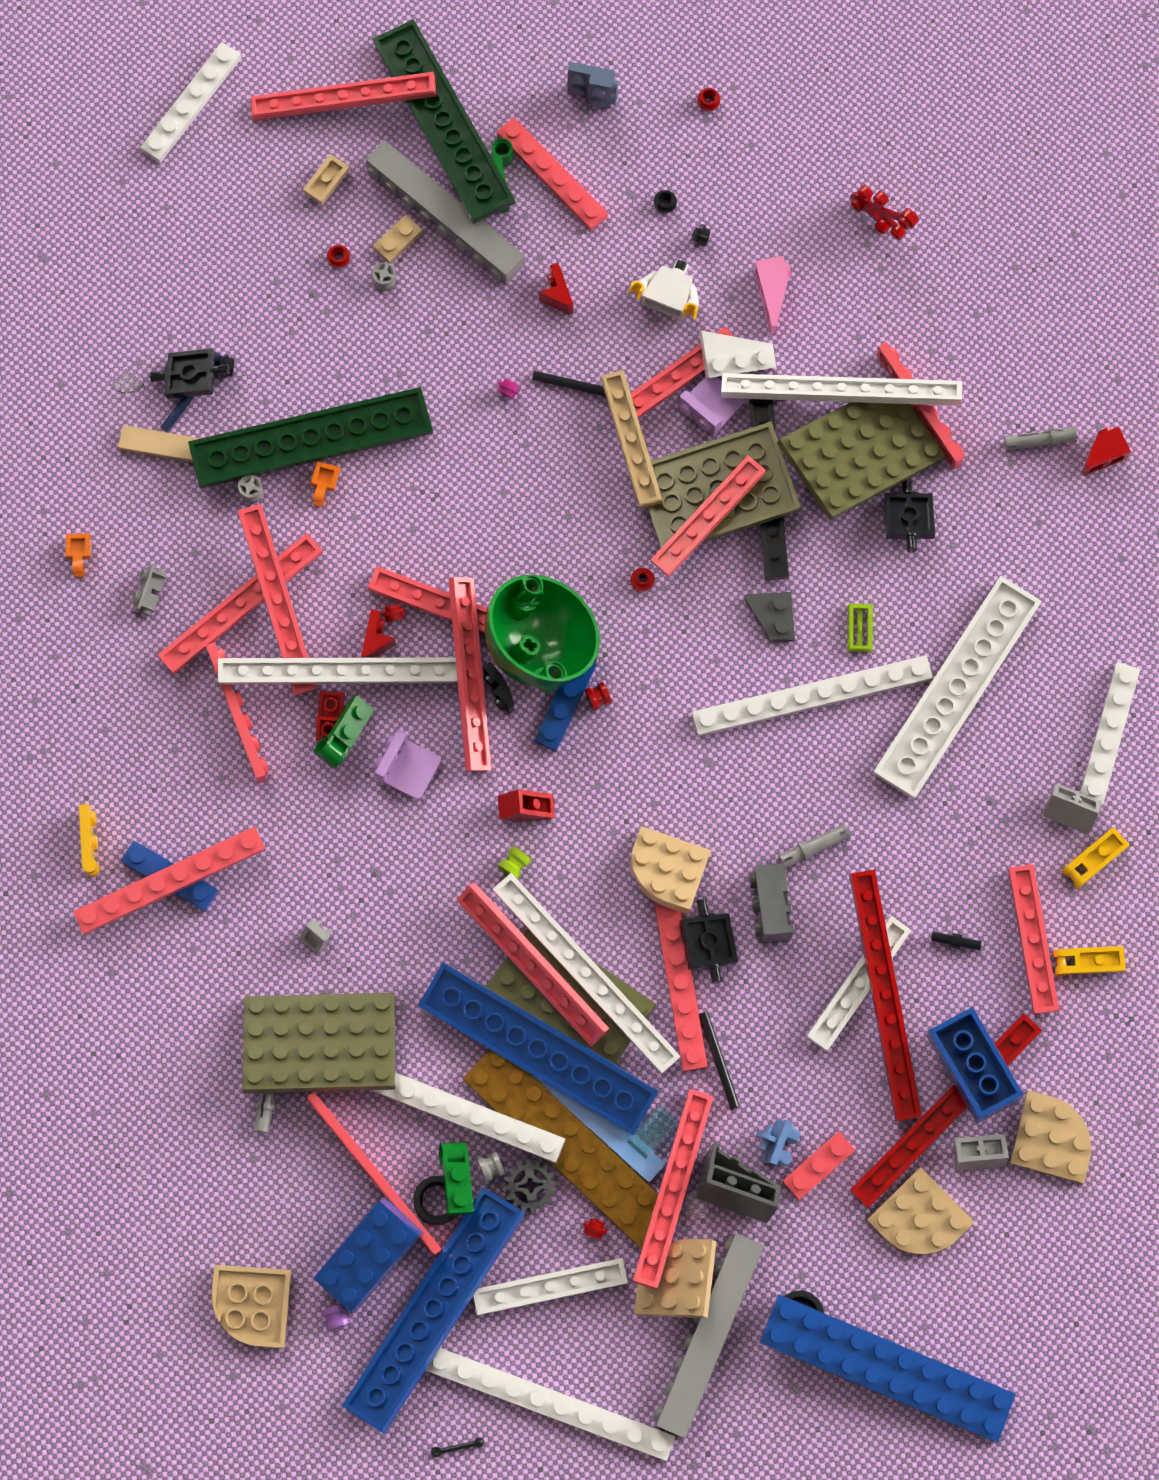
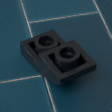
[483,661,514,714]

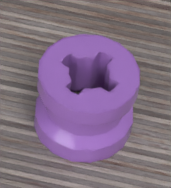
[321,1304,352,1331]

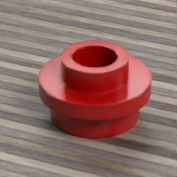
[697,88,721,111]
[327,245,350,268]
[631,568,655,592]
[381,604,405,622]
[583,1218,608,1239]

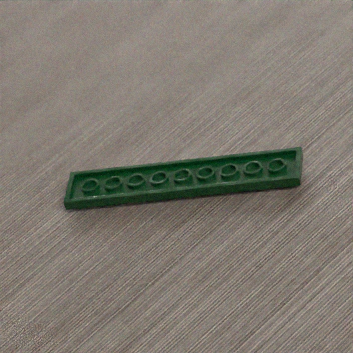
[373,19,516,224]
[188,387,433,489]

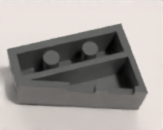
[749,864,794,944]
[696,1142,781,1223]

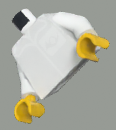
[627,260,699,321]

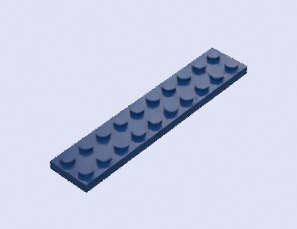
[418,962,659,1135]
[342,1187,525,1434]
[759,1294,1016,1443]

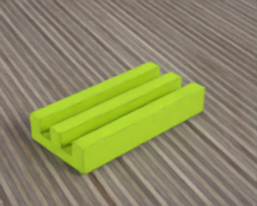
[847,604,873,653]

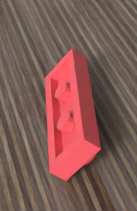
[782,1131,856,1201]

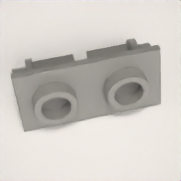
[131,564,166,616]

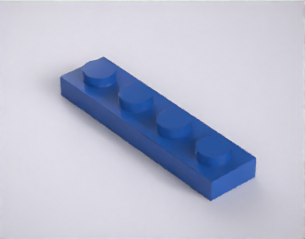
[534,663,597,752]
[121,840,219,912]

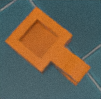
[311,461,341,508]
[65,533,91,578]

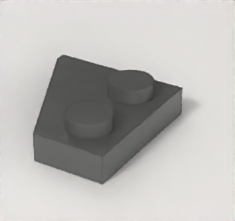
[744,592,795,642]

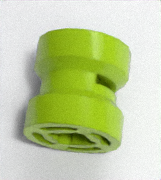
[497,846,532,880]

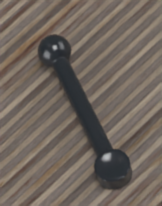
[431,1437,484,1457]

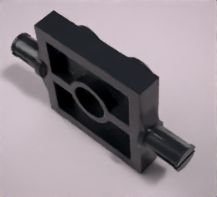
[150,348,230,399]
[883,479,935,553]
[679,899,738,984]

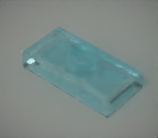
[627,1105,679,1159]

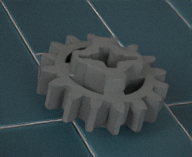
[503,1159,558,1215]

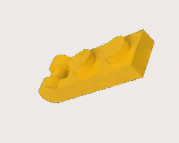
[79,804,100,877]
[1061,827,1130,890]
[1053,946,1126,976]

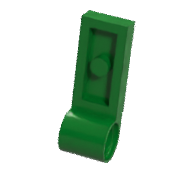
[492,138,513,213]
[314,695,374,768]
[439,1142,474,1216]

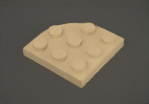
[630,826,711,915]
[1009,1090,1091,1184]
[866,1167,974,1255]
[634,1239,716,1318]
[212,1265,292,1349]

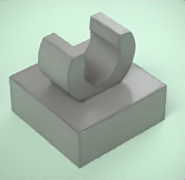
[299,920,332,955]

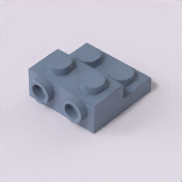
[567,62,619,109]

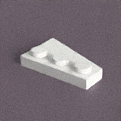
[699,331,776,378]

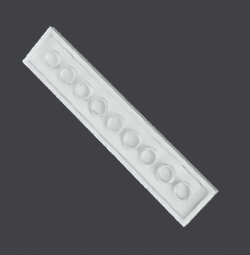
[873,576,1042,800]

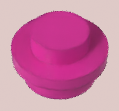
[497,379,520,398]

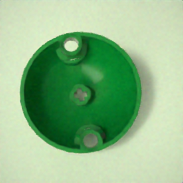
[484,575,600,693]

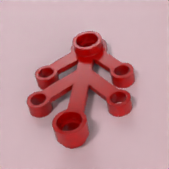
[850,185,919,241]

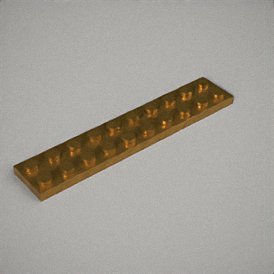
[462,1050,681,1249]

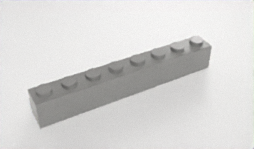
[366,140,525,284]
[653,1233,764,1439]

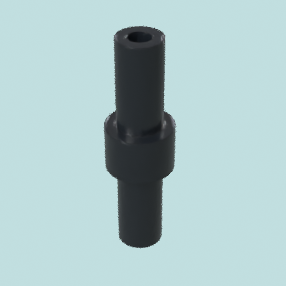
[931,931,982,951]

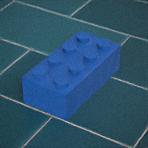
[926,1007,1024,1124]
[313,1198,424,1313]

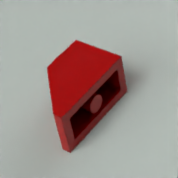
[1082,427,1131,476]
[498,789,555,822]

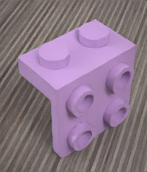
[678,376,744,436]
[373,730,441,800]

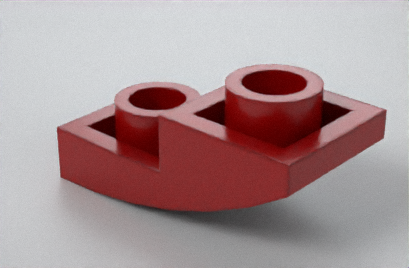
[316,690,345,741]

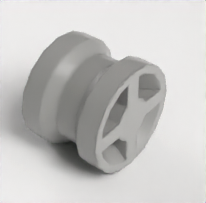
[372,262,396,291]
[238,475,264,504]
[477,1152,506,1183]

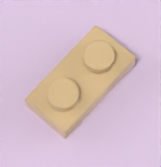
[303,154,350,205]
[373,215,423,264]

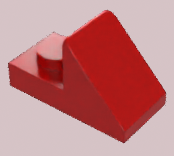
[539,262,573,315]
[361,609,396,658]

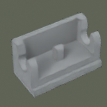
[1043,783,1102,835]
[953,1134,1009,1171]

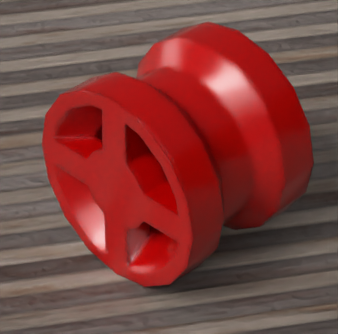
[584,682,612,711]

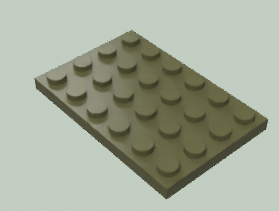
[777,402,946,521]
[648,421,801,548]
[487,929,656,1064]
[242,993,395,1093]

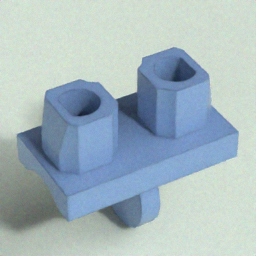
[756,1119,800,1166]

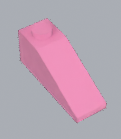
[754,256,791,335]

